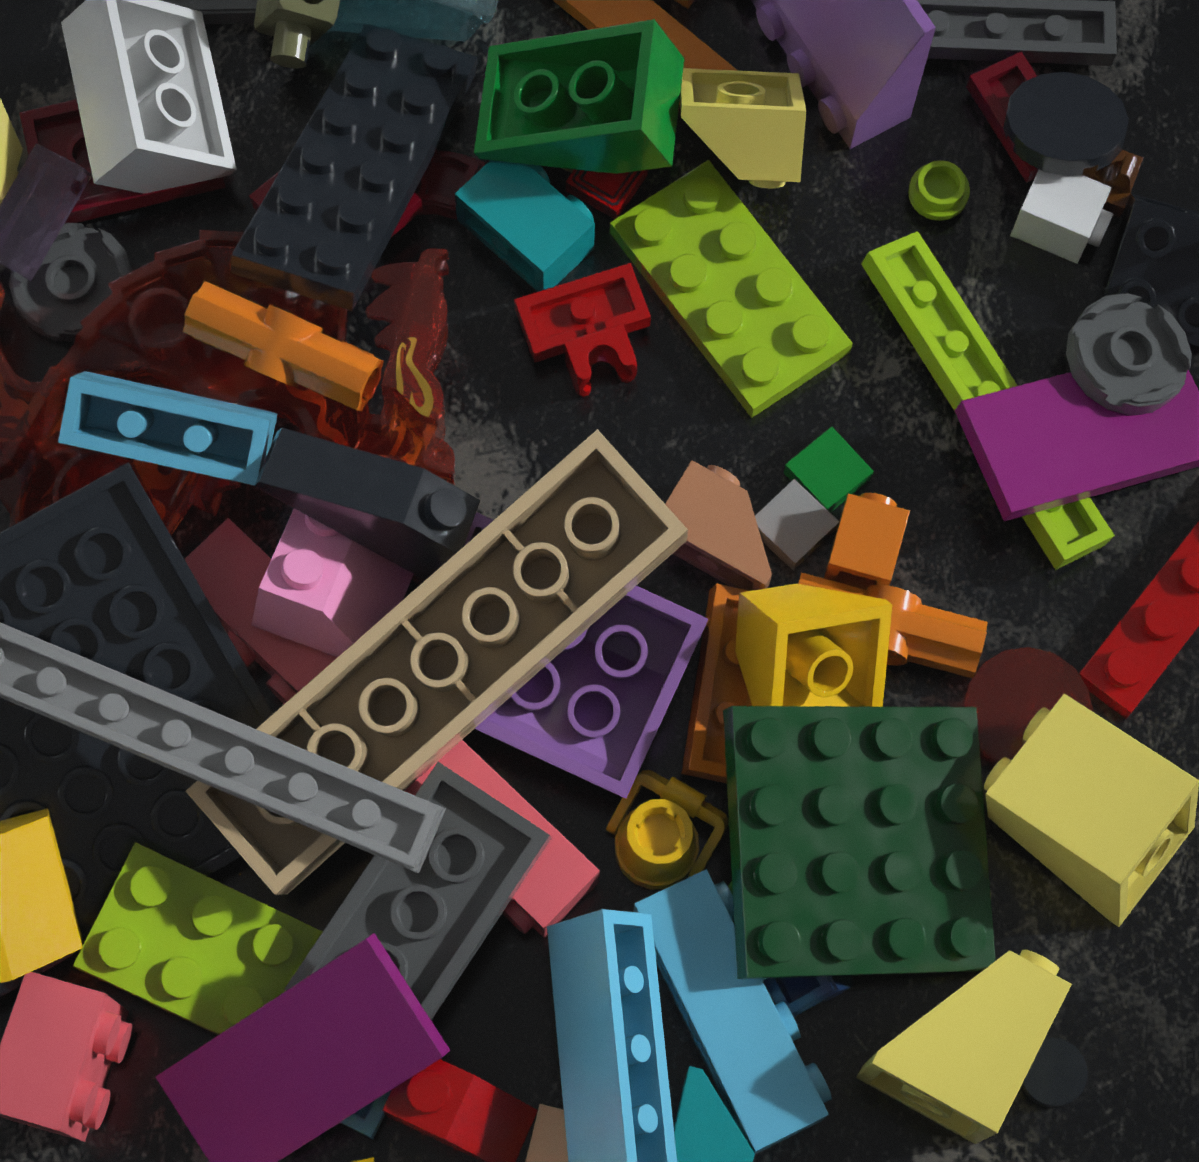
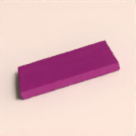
[954,370,1199,521]
[155,933,450,1162]

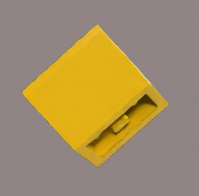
[0,808,83,983]

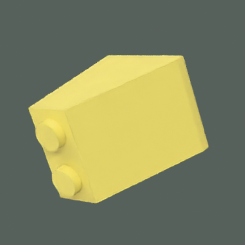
[984,694,1199,927]
[856,950,1072,1144]

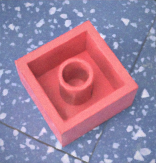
[0,972,133,1142]

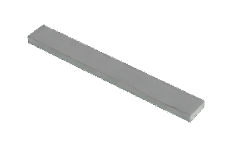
[0,622,446,873]

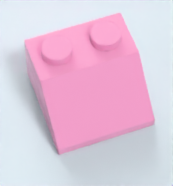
[252,509,414,657]

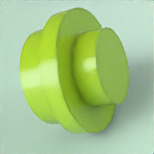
[908,160,970,221]

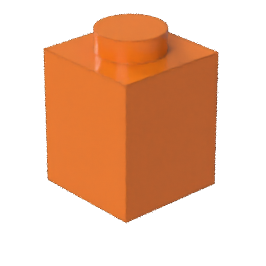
[824,493,910,589]

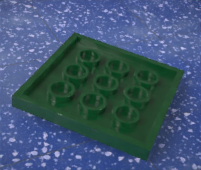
[723,706,995,979]

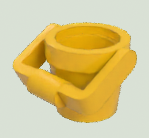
[606,770,728,890]

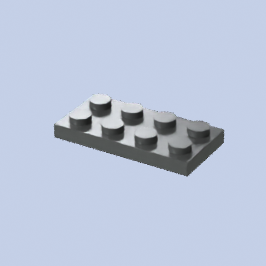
[284,762,552,1020]

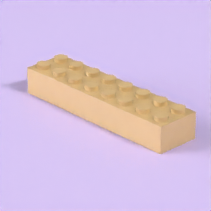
[186,429,688,895]

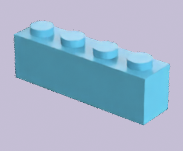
[633,869,832,1154]
[547,909,677,1162]

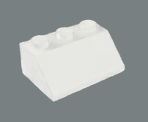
[61,0,237,194]

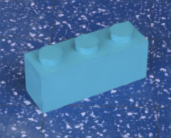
[58,371,278,485]

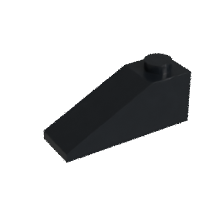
[254,428,480,580]

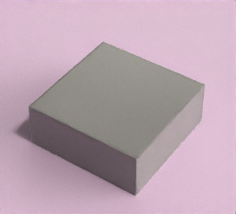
[755,479,839,571]

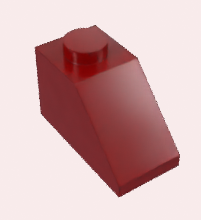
[383,1059,538,1162]

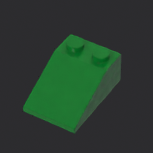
[474,19,684,174]

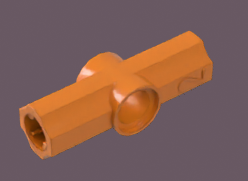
[183,281,384,411]
[798,572,988,678]

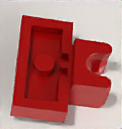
[514,263,651,397]

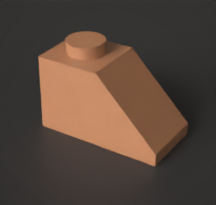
[665,460,772,591]

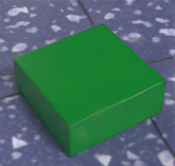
[783,427,874,513]

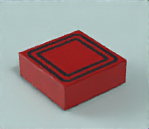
[566,169,649,220]

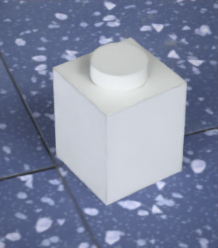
[1010,170,1113,264]

